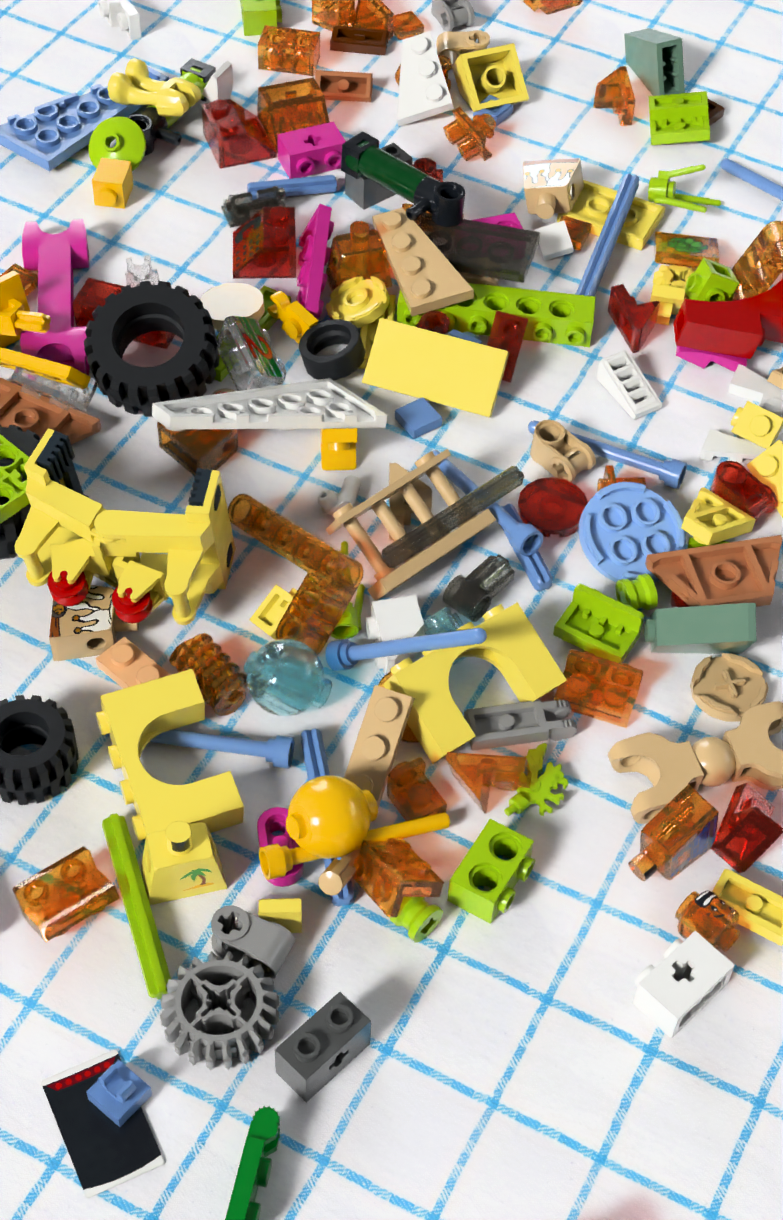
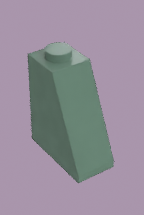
[624,28,685,96]
[644,603,757,654]

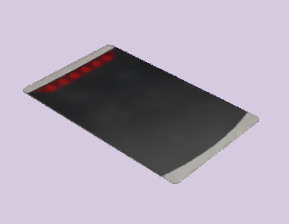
[41,1050,164,1198]

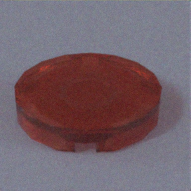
[517,477,588,538]

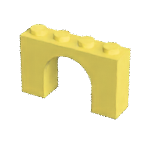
[383,602,567,764]
[96,669,244,841]

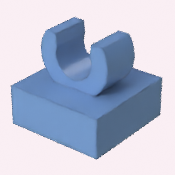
[86,1060,152,1127]

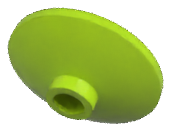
[88,116,146,171]

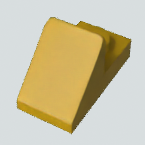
[320,428,357,471]

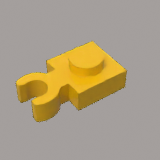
[267,291,319,344]

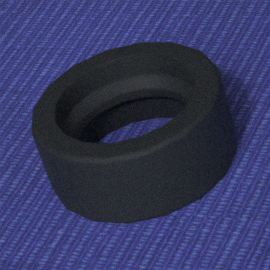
[298,319,365,380]

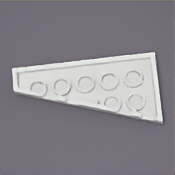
[152,378,388,431]

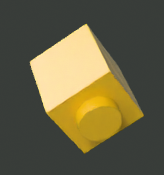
[92,158,133,209]

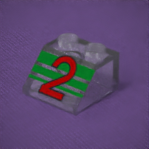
[217,316,286,391]

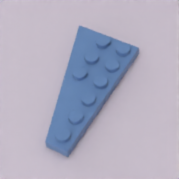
[0,66,169,172]

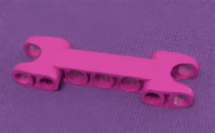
[20,219,90,383]

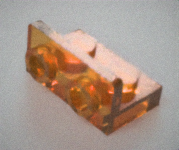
[554,649,644,728]

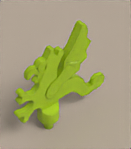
[478,743,568,816]

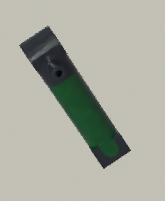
[341,131,465,227]

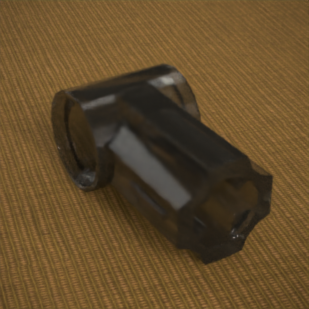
[442,554,515,622]

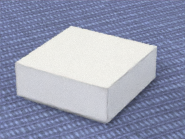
[534,220,574,261]

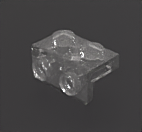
[11,358,98,413]

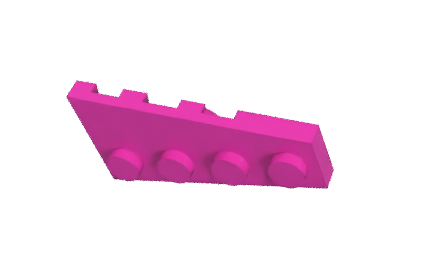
[296,204,334,319]

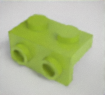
[553,583,645,667]

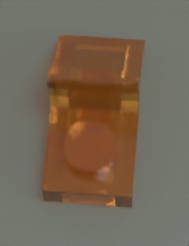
[593,66,636,126]
[446,752,532,813]

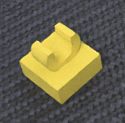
[648,284,685,325]

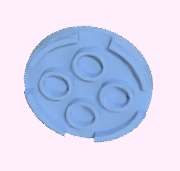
[579,482,686,583]

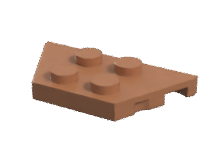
[0,378,101,445]
[645,535,782,607]

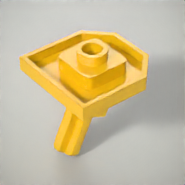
[0,270,51,348]

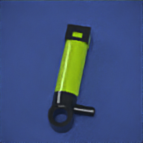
[127,58,216,156]

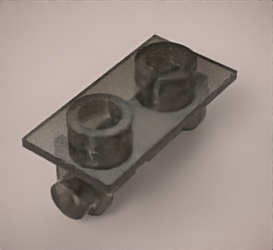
[221,186,289,228]

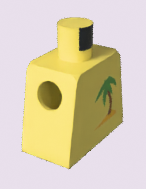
[141,821,227,905]

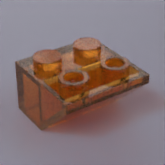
[257,77,330,153]

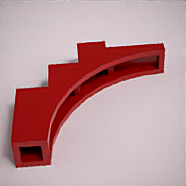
[673,260,783,359]

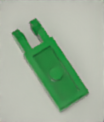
[225,1106,280,1220]

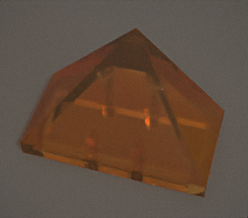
[352,0,394,39]

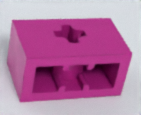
[277,122,346,179]

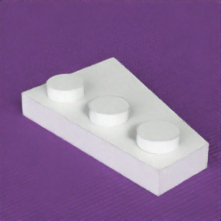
[397,31,454,127]

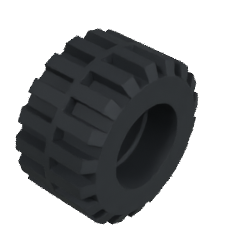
[0,695,79,805]

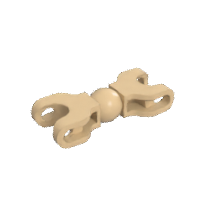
[608,701,783,824]

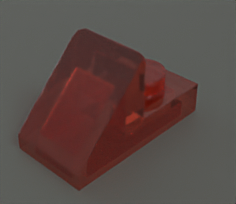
[607,284,660,353]
[711,783,783,873]

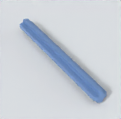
[575,173,640,297]

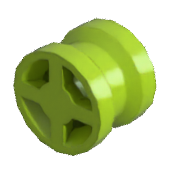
[615,573,658,610]
[390,888,443,943]

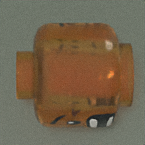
[675,891,741,952]

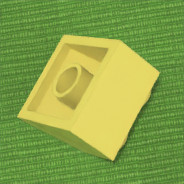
[452,43,529,112]

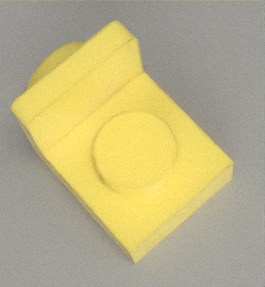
[249,584,317,642]

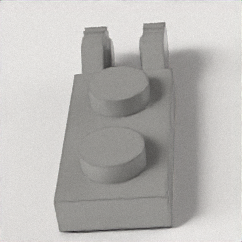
[464,700,578,751]

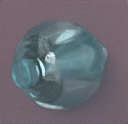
[244,639,332,717]

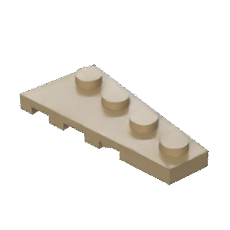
[372,207,474,316]

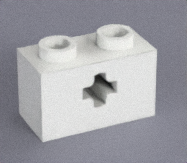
[633,931,735,1038]

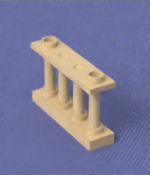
[326,449,496,601]

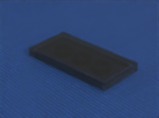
[414,212,540,283]

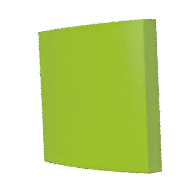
[648,91,710,145]

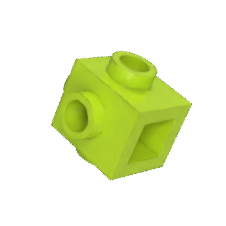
[685,257,739,302]

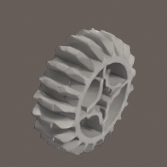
[160,951,279,1071]

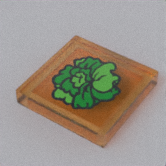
[654,232,720,268]

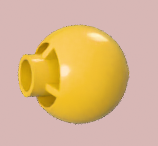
[286,775,378,859]

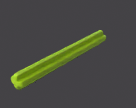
[102,813,171,1000]

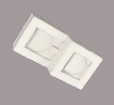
[201,60,233,127]

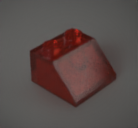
[201,99,277,169]

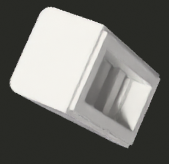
[596,350,662,420]

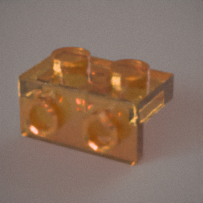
[353,838,444,918]
[12,846,120,942]

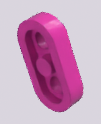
[257,807,304,887]

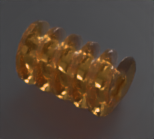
[169,633,249,716]

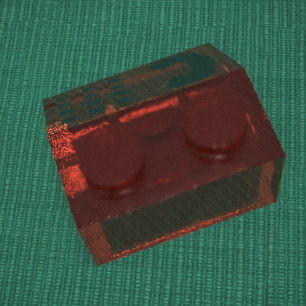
[233,206,296,279]

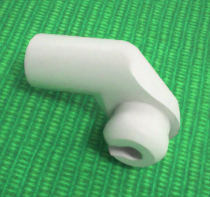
[318,475,361,515]

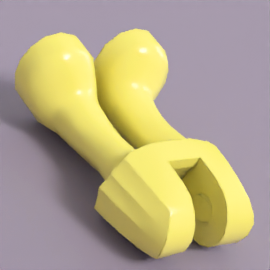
[108,58,202,117]

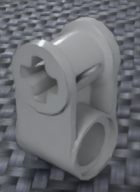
[431,0,475,32]
[211,905,296,979]

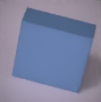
[473,95,513,127]
[395,397,442,439]

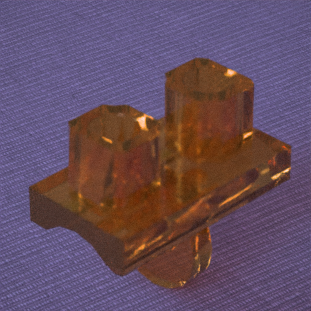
[443,106,496,162]

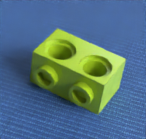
[447,819,536,924]

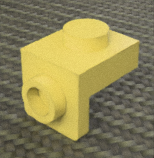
[731,401,783,449]

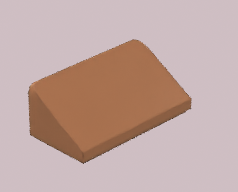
[314,70,373,102]

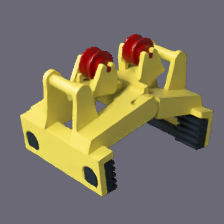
[14,428,236,625]

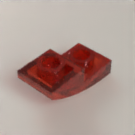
[487,310,528,383]

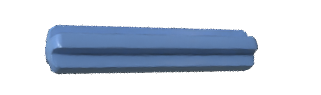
[247,175,337,200]
[501,504,553,592]

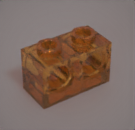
[258,25,320,76]

